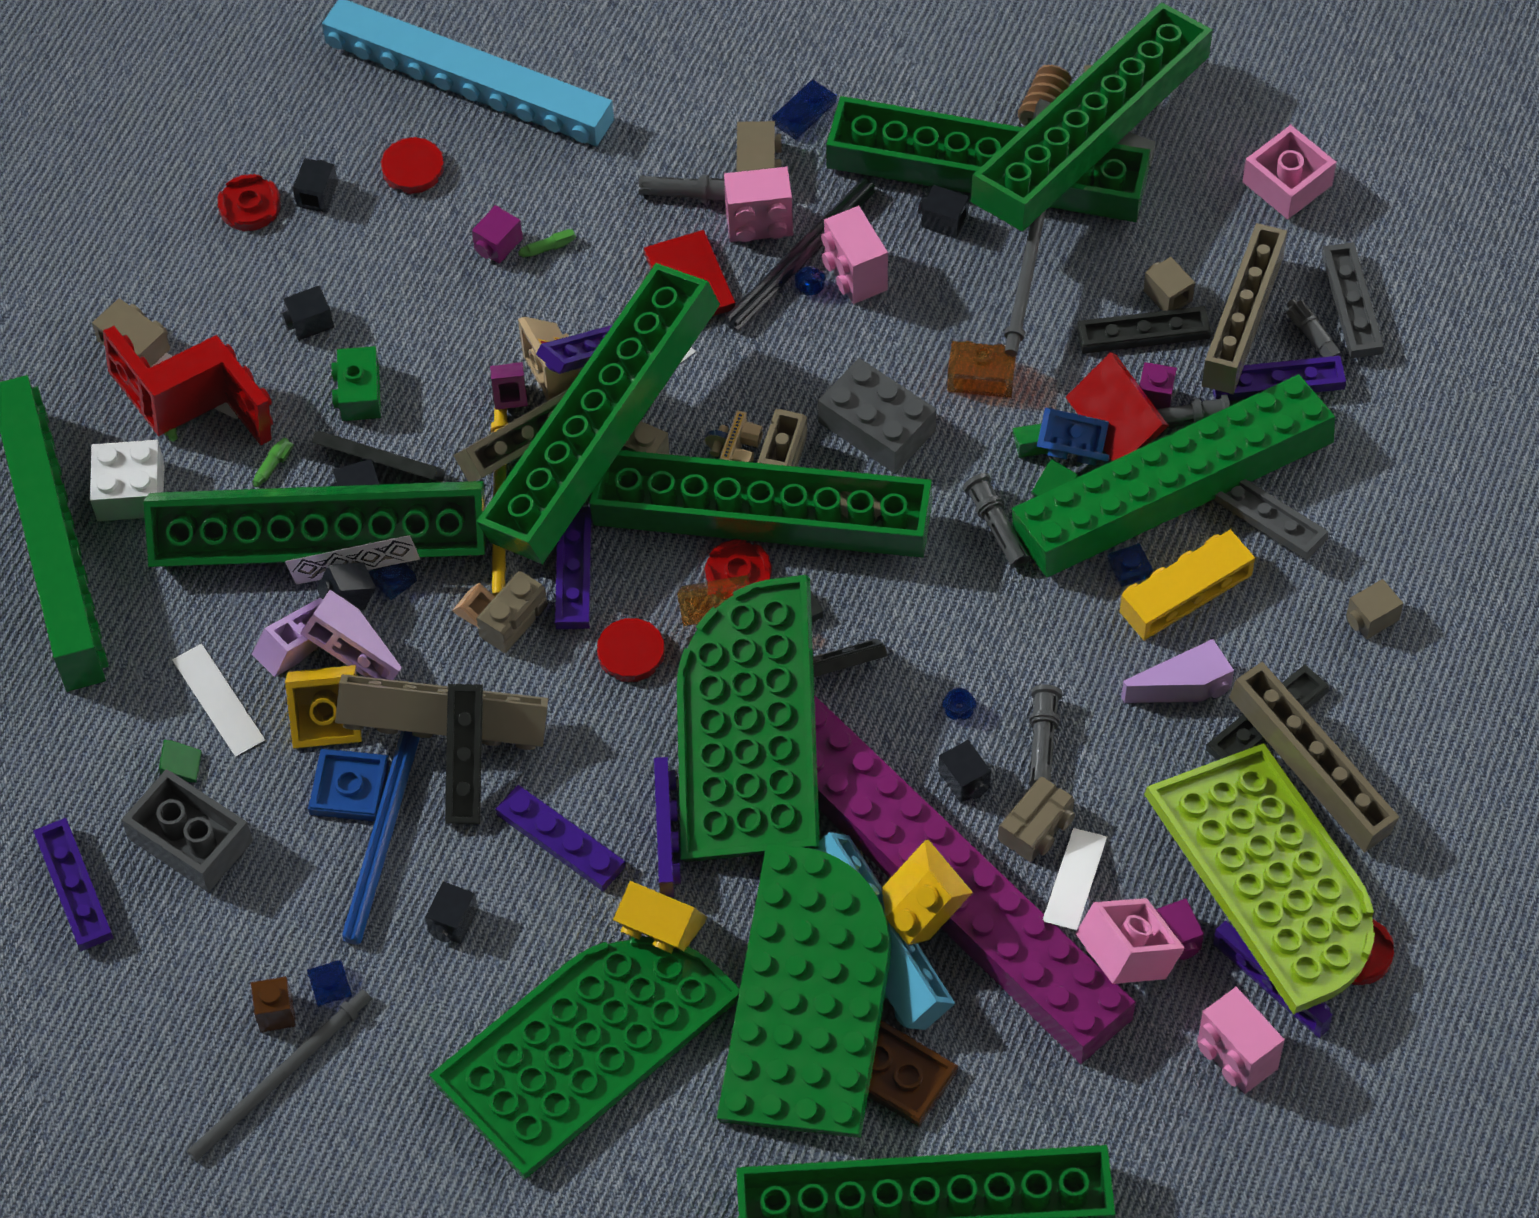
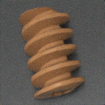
[1018,65,1072,127]

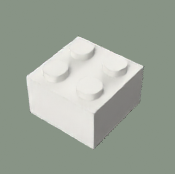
[90,440,164,521]

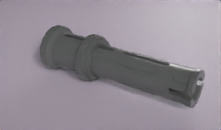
[639,174,725,203]
[1157,394,1230,428]
[963,473,1030,568]
[1029,684,1062,787]

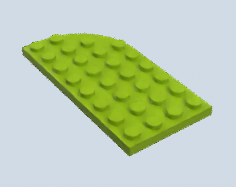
[1144,743,1375,1014]

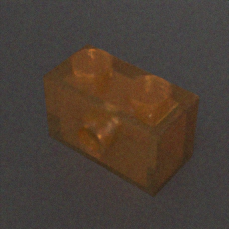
[947,341,1016,398]
[677,575,750,626]

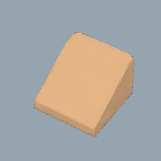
[452,583,495,628]

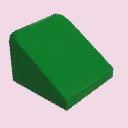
[1012,424,1049,458]
[1031,460,1079,497]
[159,740,202,783]

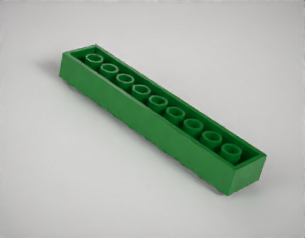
[971,2,1213,232]
[826,96,1151,223]
[476,263,720,564]
[1012,374,1335,578]
[0,375,109,692]
[590,450,933,558]
[143,481,487,567]
[736,1145,1115,1218]

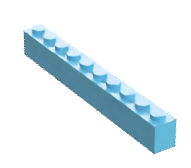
[322,0,614,147]

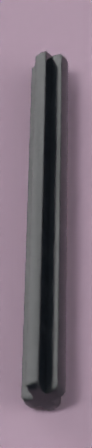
[725,178,875,331]

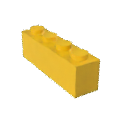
[1120,529,1255,641]

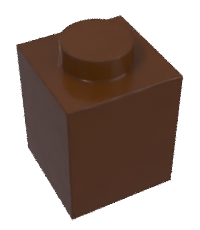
[251,976,296,1033]

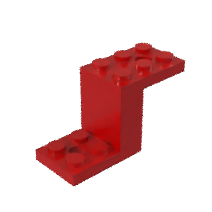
[103,326,273,446]

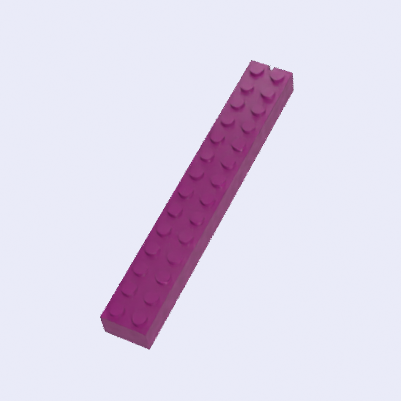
[814,695,1135,1064]

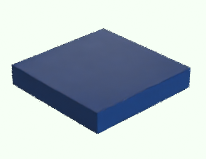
[308,749,390,821]

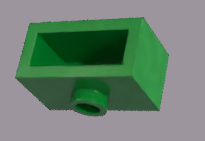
[331,346,381,421]

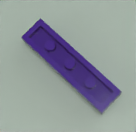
[536,325,612,374]
[1212,356,1346,401]
[555,507,592,629]
[654,757,681,898]
[496,785,626,892]
[33,818,114,952]
[1213,920,1333,1038]

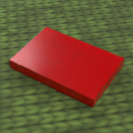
[644,230,735,316]
[1066,352,1169,461]

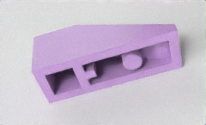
[300,590,402,680]
[252,598,323,677]
[1121,639,1234,703]

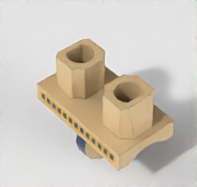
[705,410,763,462]

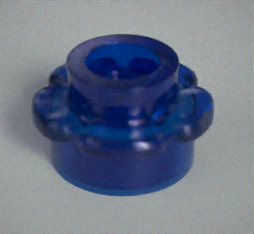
[794,266,826,296]
[942,688,976,720]

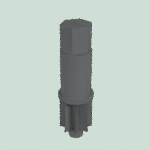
[1286,299,1343,357]

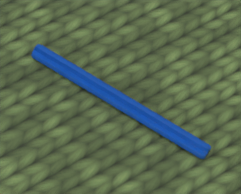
[342,731,420,945]

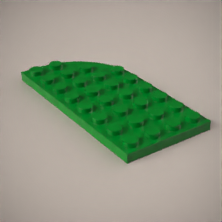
[677,575,820,862]
[717,844,891,1138]
[429,936,740,1180]

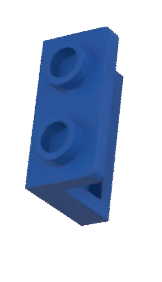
[1037,408,1110,466]

